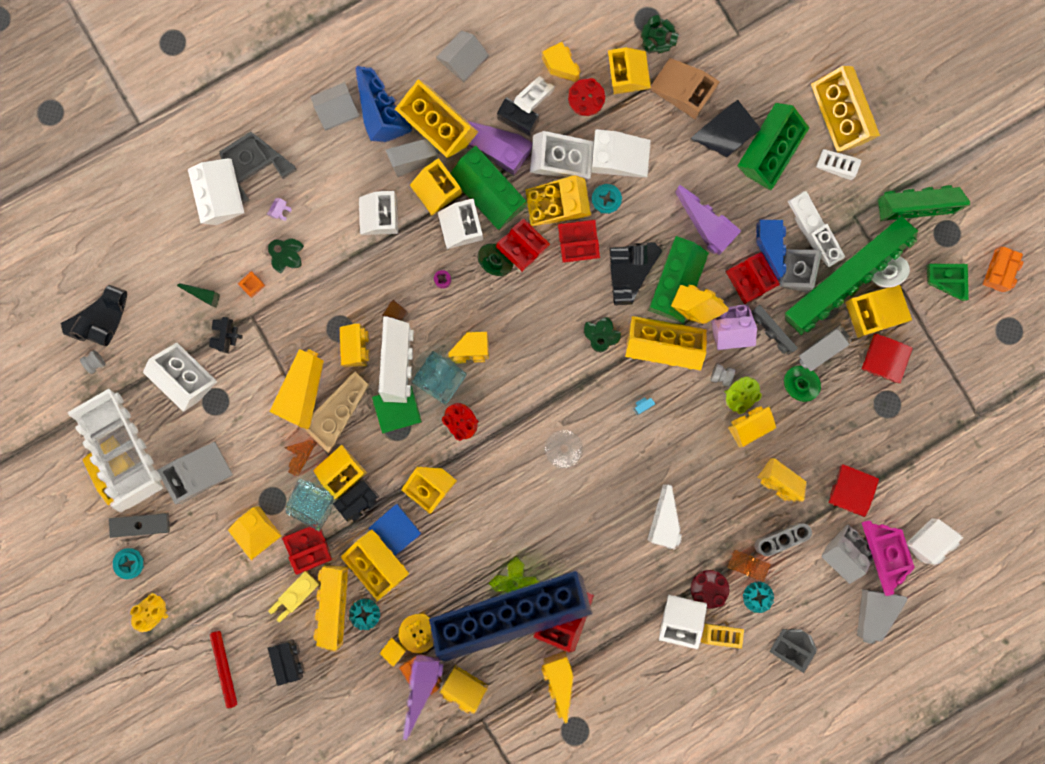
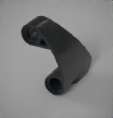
[610,242,663,306]
[61,285,127,347]

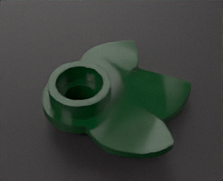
[268,238,304,273]
[584,317,622,353]

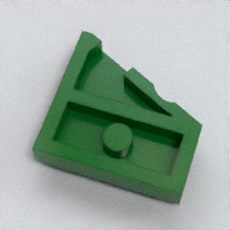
[927,264,969,301]

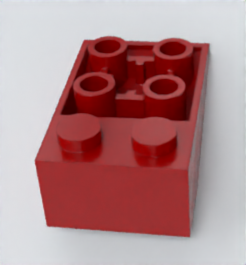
[533,592,594,652]

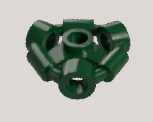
[641,15,679,54]

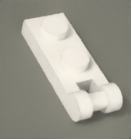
[514,76,555,113]

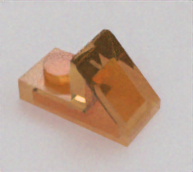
[284,440,317,476]
[727,550,771,582]

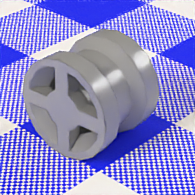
[80,350,105,374]

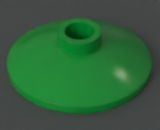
[784,366,821,402]

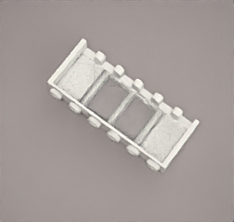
[68,389,163,513]

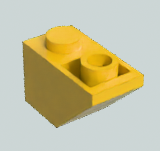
[542,42,581,82]

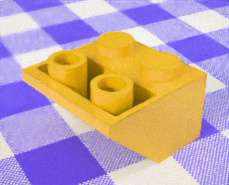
[608,47,651,95]
[410,158,462,216]
[671,285,729,324]
[339,323,370,367]
[448,332,489,364]
[728,406,776,447]
[313,445,367,499]
[440,664,488,714]

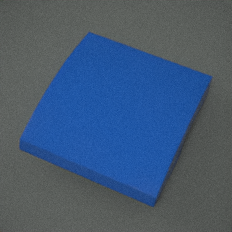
[369,504,422,556]

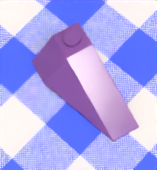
[467,121,533,176]
[675,185,741,255]
[403,655,443,740]

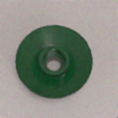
[478,243,514,276]

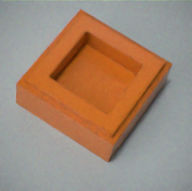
[238,271,266,298]

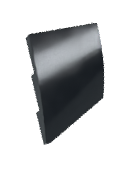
[691,100,761,158]

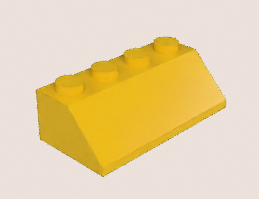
[811,66,880,153]
[395,79,478,158]
[625,316,707,370]
[314,565,349,651]

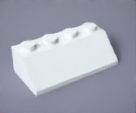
[379,317,414,403]

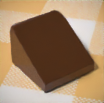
[382,300,409,321]

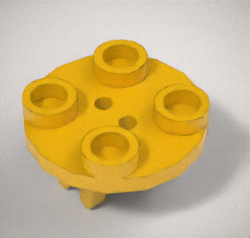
[130,593,169,632]
[399,613,434,653]

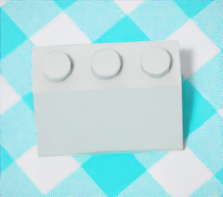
[188,158,244,225]
[143,343,217,412]

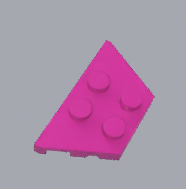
[861,521,915,596]

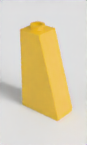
[269,349,324,430]

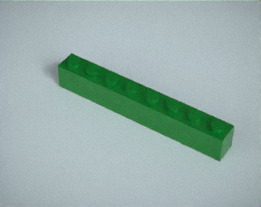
[785,216,918,335]

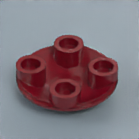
[690,570,730,609]

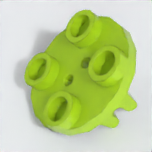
[724,377,762,414]

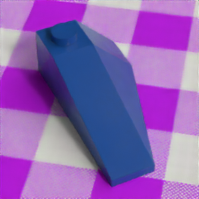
[355,66,412,142]

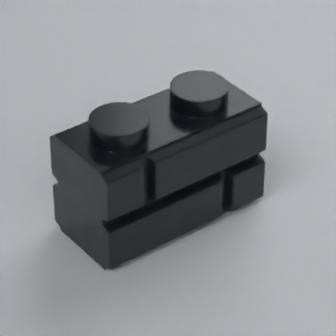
[497,97,539,137]
[333,479,379,522]
[267,639,305,686]

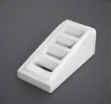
[816,149,861,180]

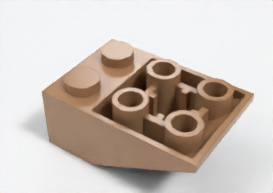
[650,58,720,120]

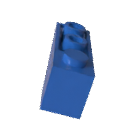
[756,220,786,280]

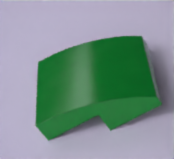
[372,386,422,434]

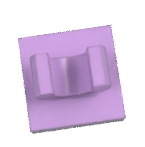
[267,198,292,220]

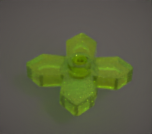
[489,557,540,593]

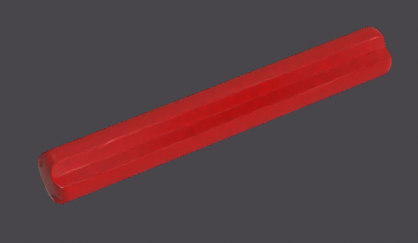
[209,631,238,708]

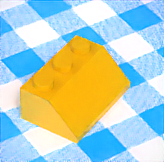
[341,529,409,601]

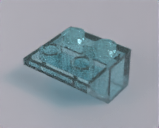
[412,351,467,405]
[286,479,334,531]

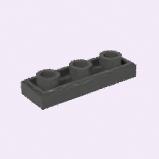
[751,305,798,355]
[109,513,170,538]

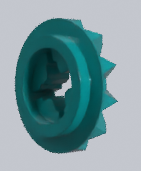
[592,184,622,214]
[113,548,144,579]
[743,582,775,613]
[349,599,380,630]

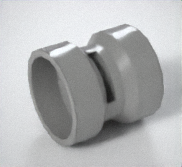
[710,363,735,387]

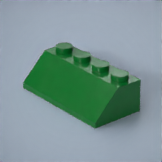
[737,103,810,190]
[450,145,527,231]
[878,185,971,221]
[648,236,709,323]

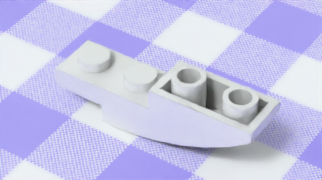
[788,191,845,267]

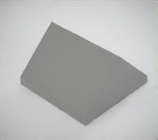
[436,30,489,82]
[311,82,360,131]
[779,249,822,293]

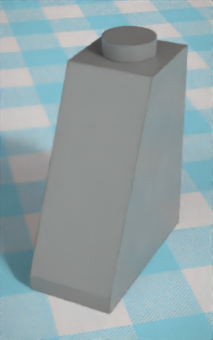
[386,139,440,177]
[799,324,852,371]
[857,589,908,644]

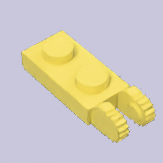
[268,571,320,623]

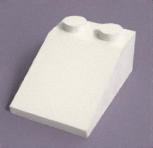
[591,130,650,178]
[530,131,593,179]
[647,484,682,549]

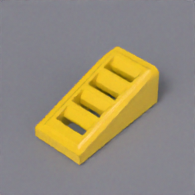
[700,623,744,649]

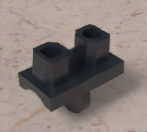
[209,317,243,354]

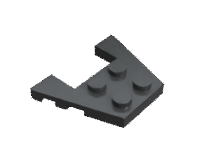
[219,131,297,205]

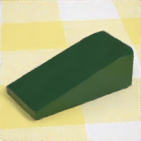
[177,283,220,308]

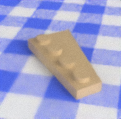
[303,372,369,453]

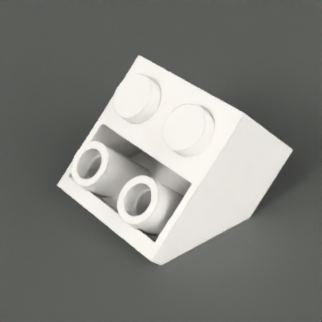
[359,191,398,235]
[438,199,483,249]
[906,518,963,565]
[659,595,707,649]

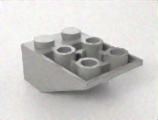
[157,442,233,504]

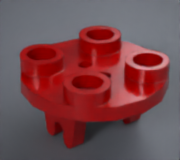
[568,78,606,117]
[442,403,479,441]

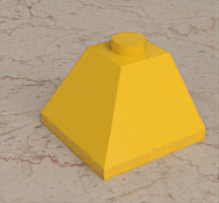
[401,467,457,514]
[228,506,282,560]

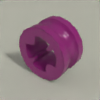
[434,270,451,289]

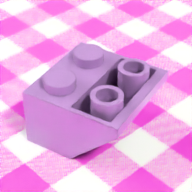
[712,305,757,350]

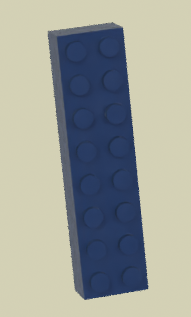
[429,570,592,662]

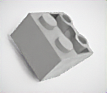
[821,524,873,584]

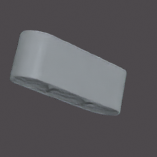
[754,523,812,556]

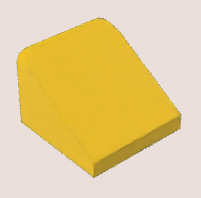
[379,637,406,667]

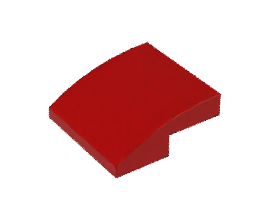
[495,218,550,272]
[558,219,600,263]
[726,252,780,304]
[862,334,913,384]
[828,464,879,517]
[282,522,332,575]

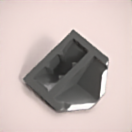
[769,629,818,673]

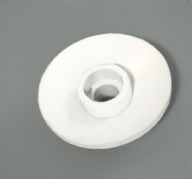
[872,257,910,288]

